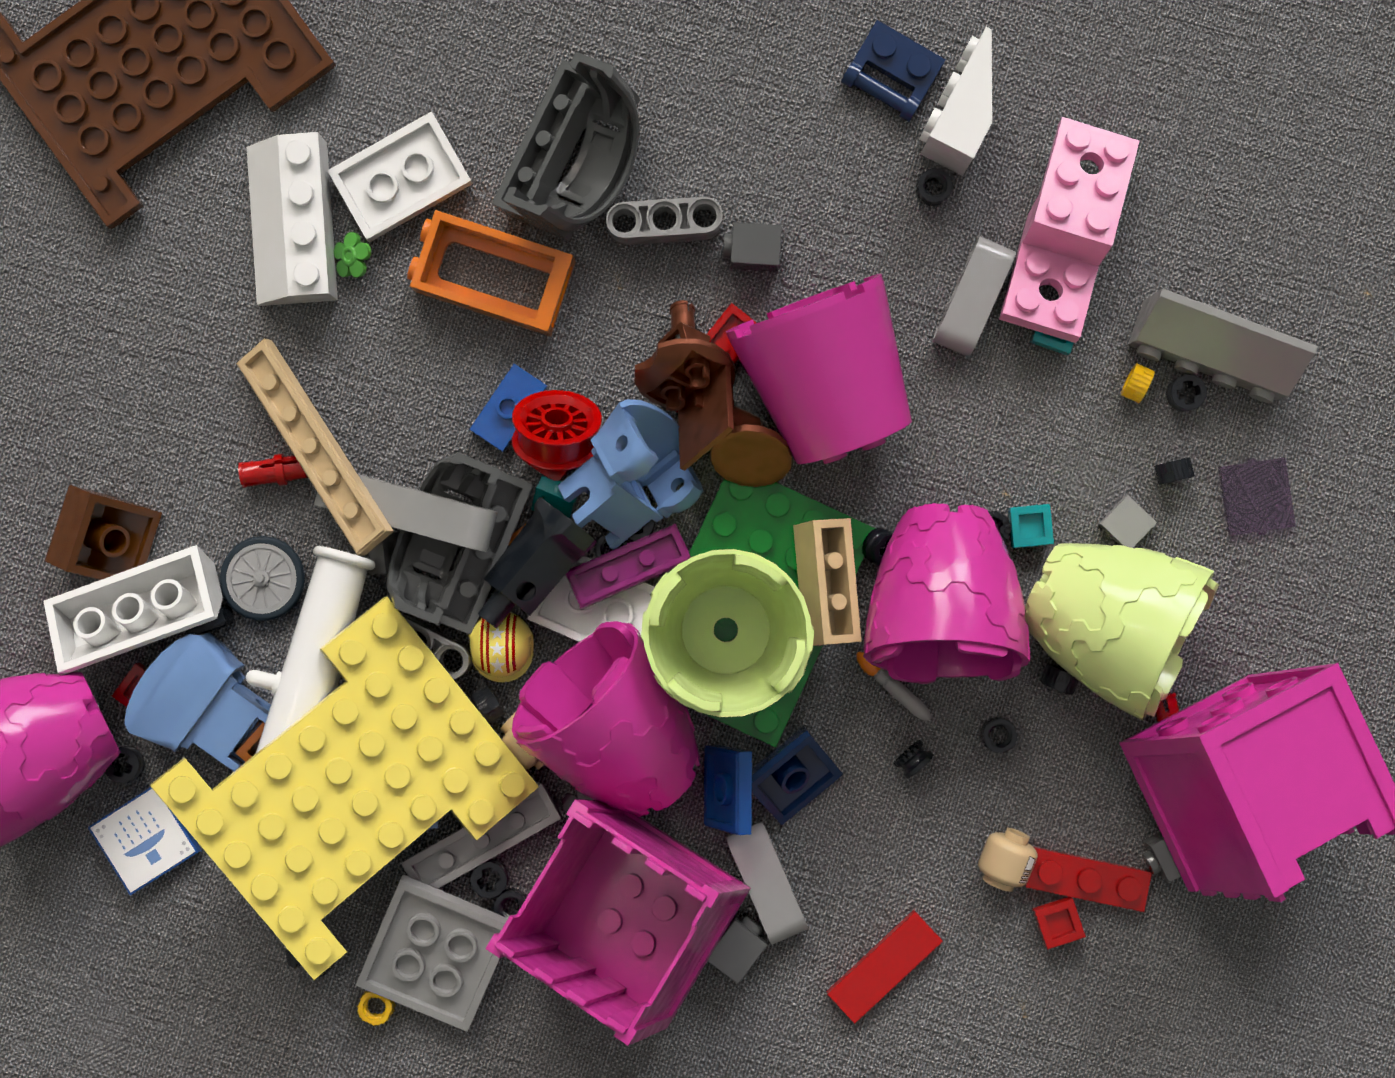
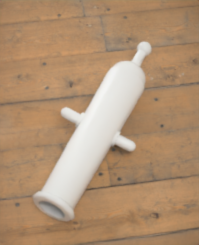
[246,546,375,753]

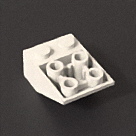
[919,27,992,176]

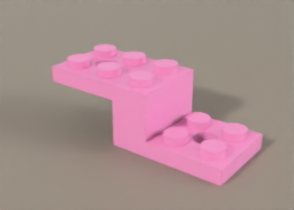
[999,117,1139,343]

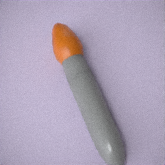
[856,651,931,721]

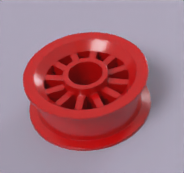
[512,390,602,471]

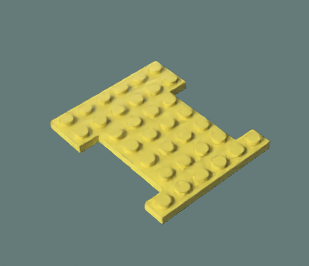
[150,597,539,980]

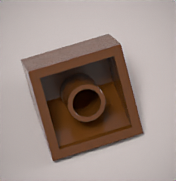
[45,485,162,580]

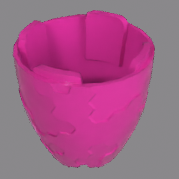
[863,503,1030,684]
[512,621,700,817]
[0,671,121,847]

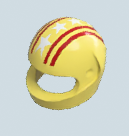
[468,612,534,683]

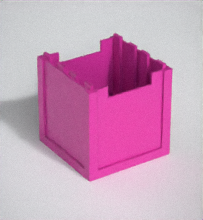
[1119,663,1395,902]
[485,799,751,1046]

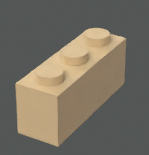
[793,518,862,646]

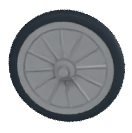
[220,536,305,621]

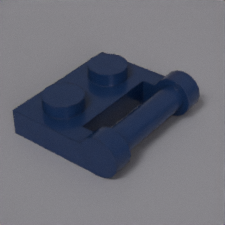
[841,20,946,122]

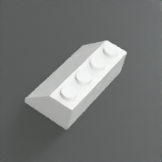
[246,132,338,306]
[43,545,223,676]

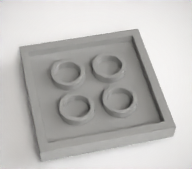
[355,875,508,1032]

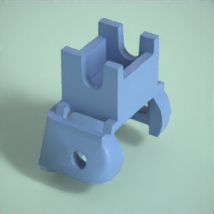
[558,399,703,550]
[124,633,271,771]

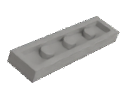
[401,782,562,889]

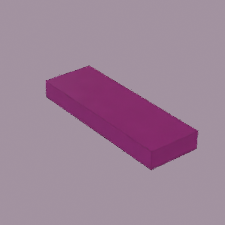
[565,524,691,610]

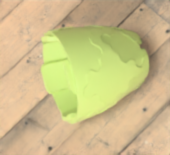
[1025,543,1219,721]
[641,549,814,717]

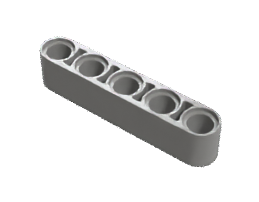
[314,474,498,552]

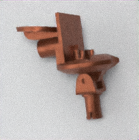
[634,300,792,487]

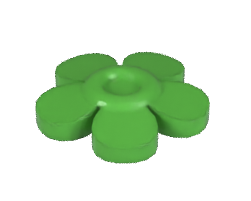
[334,232,371,278]

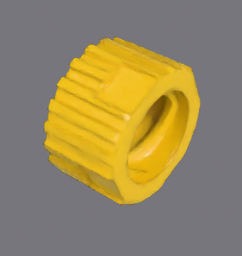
[1121,363,1155,403]
[357,991,396,1026]

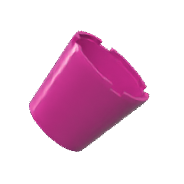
[726,274,912,464]

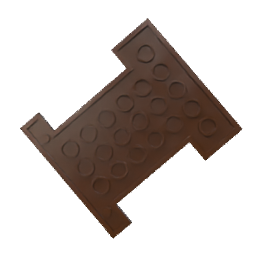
[0,0,336,230]

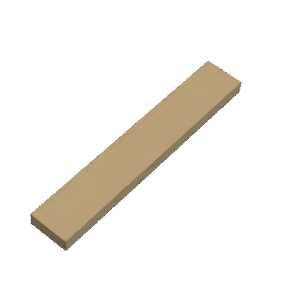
[236,338,394,556]

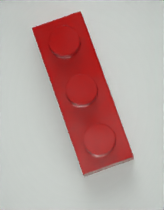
[1024,846,1152,912]

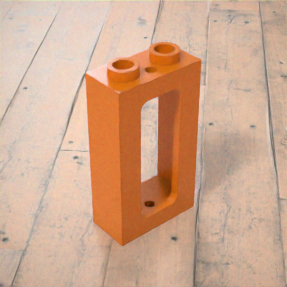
[407,210,576,337]

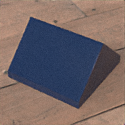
[752,726,843,825]

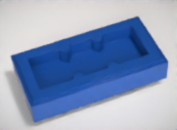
[469,363,548,453]

